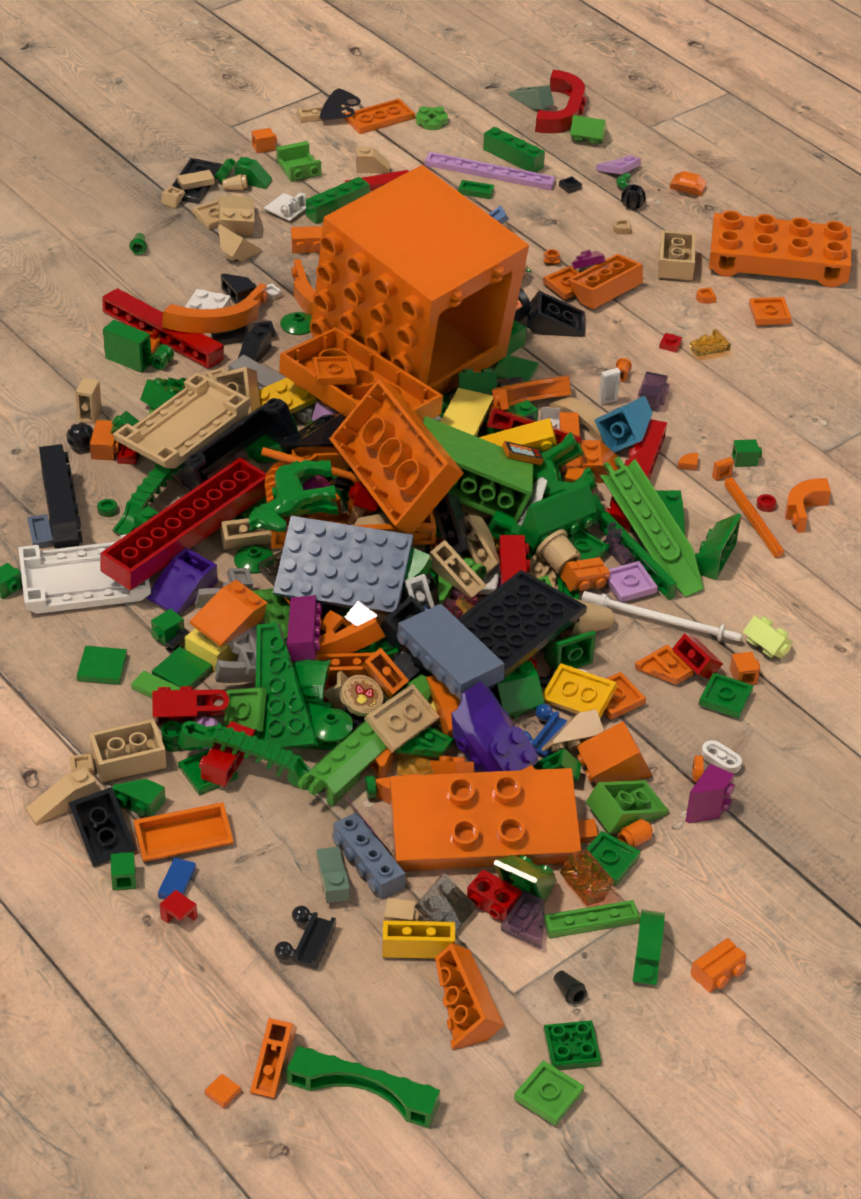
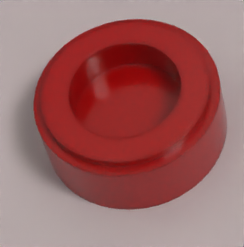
[756,494,777,512]

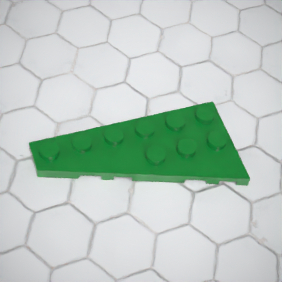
[255,622,318,750]

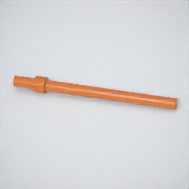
[261,447,361,483]

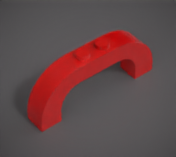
[535,69,587,134]

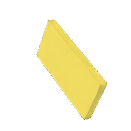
[440,388,493,436]

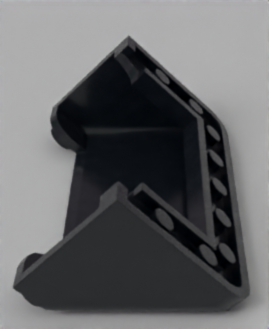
[179,398,297,491]

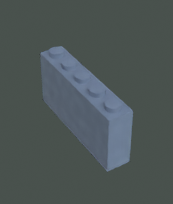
[397,604,504,700]

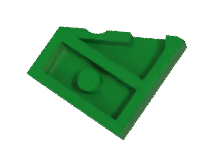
[394,727,454,757]

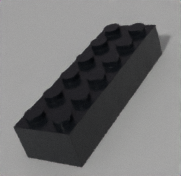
[39,444,83,549]

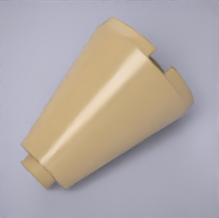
[559,598,615,638]

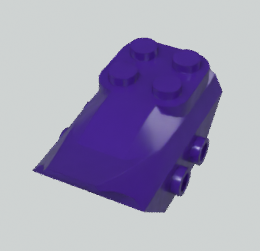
[451,681,538,772]

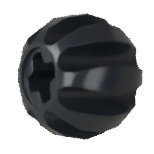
[621,184,646,209]
[66,422,93,451]

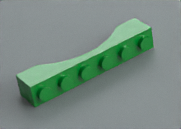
[287,1046,440,1129]

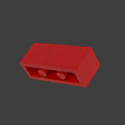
[199,721,255,787]

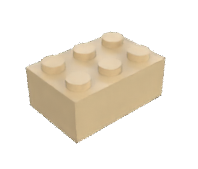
[658,230,696,280]
[89,718,167,783]

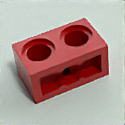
[467,869,522,923]

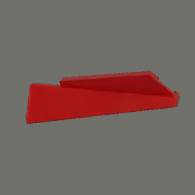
[487,406,582,445]

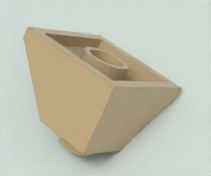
[218,225,262,262]

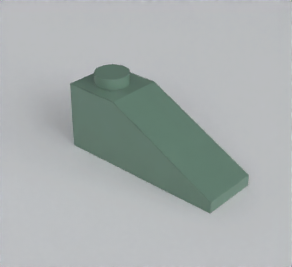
[509,85,554,110]

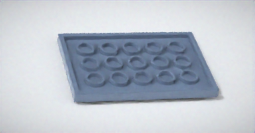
[273,516,413,614]

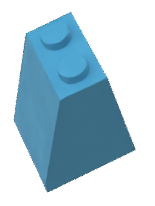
[594,396,653,452]

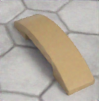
[549,397,604,443]

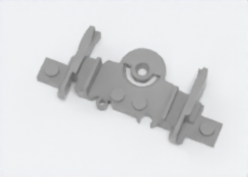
[195,568,265,683]

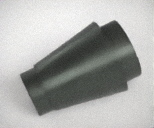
[553,970,587,1004]

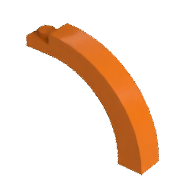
[492,375,571,410]

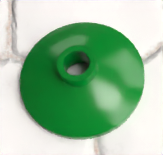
[280,312,312,335]
[234,545,274,574]
[310,708,353,742]

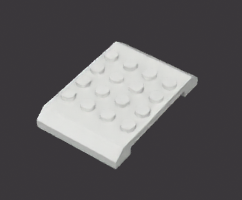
[18,534,151,614]

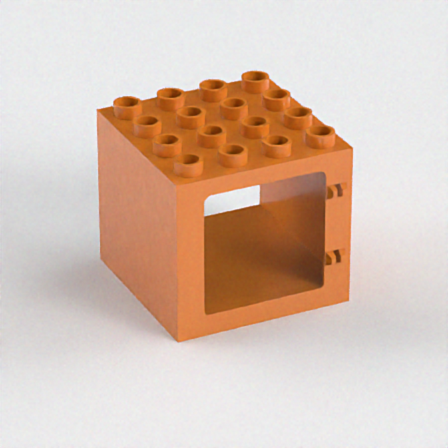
[310,165,529,395]

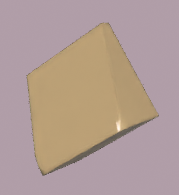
[161,186,185,208]

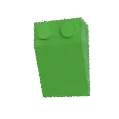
[586,780,669,834]

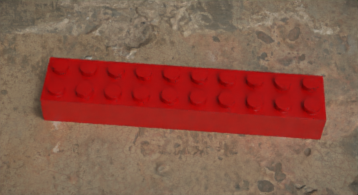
[100,458,267,591]

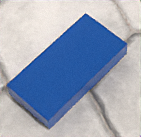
[158,858,196,899]

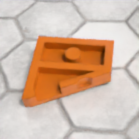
[635,644,693,685]

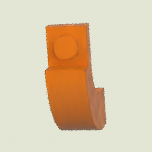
[785,478,831,533]

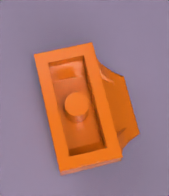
[669,171,707,196]

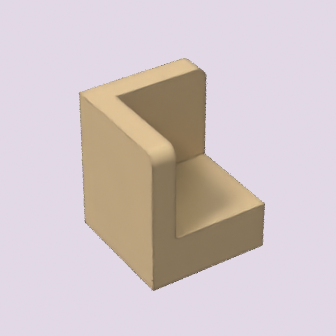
[324,671,348,709]

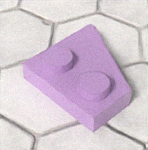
[596,155,641,174]

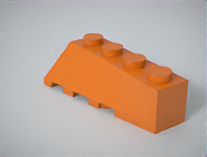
[435,943,505,1050]

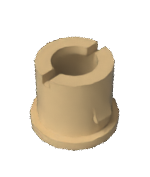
[536,529,581,574]

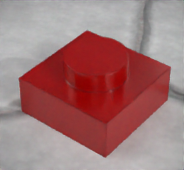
[659,333,683,353]

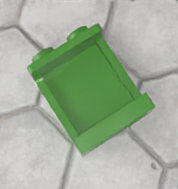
[276,141,321,182]

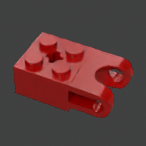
[152,686,230,723]

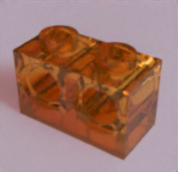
[560,849,615,906]

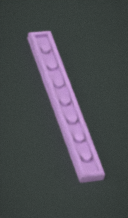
[425,152,556,190]

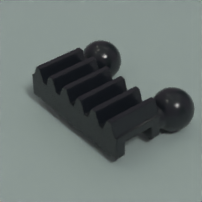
[274,905,336,969]

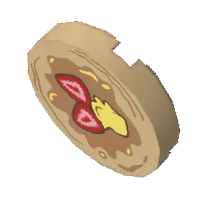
[340,675,384,717]

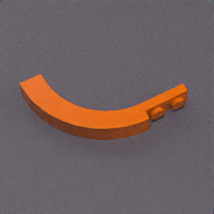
[291,259,315,315]
[162,283,268,333]

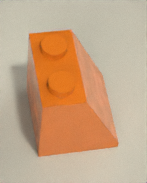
[577,721,653,785]

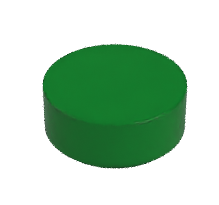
[97,499,118,517]
[365,776,377,799]

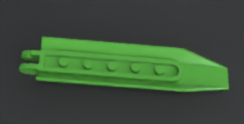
[600,457,704,597]
[298,673,431,795]

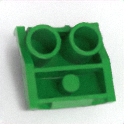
[292,660,332,703]

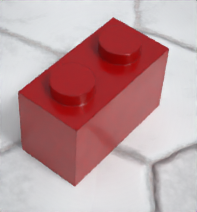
[672,633,723,680]

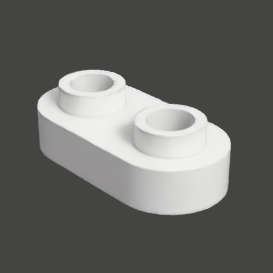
[701,740,742,774]

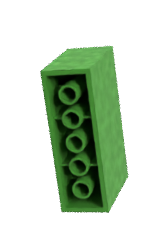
[422,416,533,523]

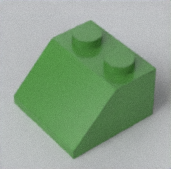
[570,115,607,144]

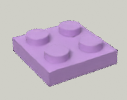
[607,561,658,603]

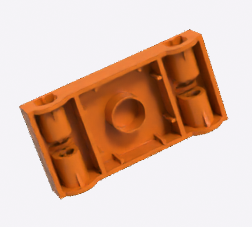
[708,210,851,287]

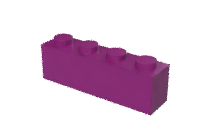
[287,595,322,662]

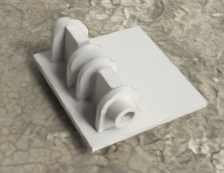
[263,193,306,221]

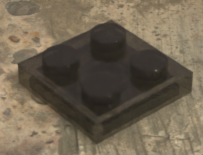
[414,873,477,932]

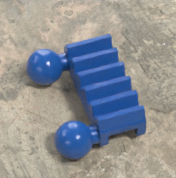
[524,704,568,757]

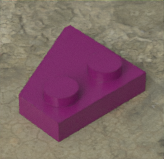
[572,249,606,269]

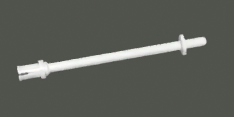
[582,591,743,642]

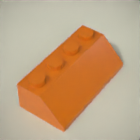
[568,253,643,309]

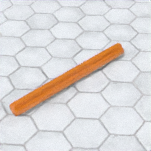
[724,477,784,558]

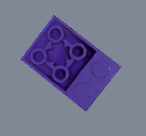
[146,547,218,615]

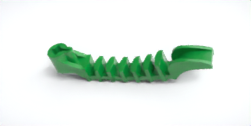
[113,461,186,535]
[178,721,323,793]

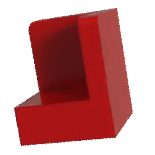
[159,890,198,924]

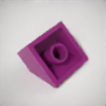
[685,763,735,823]

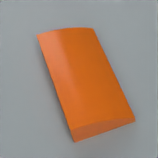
[134,802,234,862]

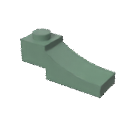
[316,847,350,903]

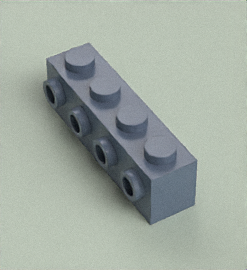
[332,812,405,899]

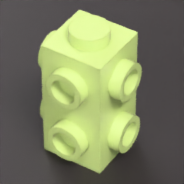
[743,615,793,658]

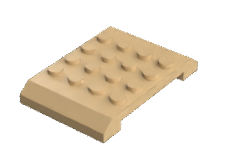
[113,372,251,469]

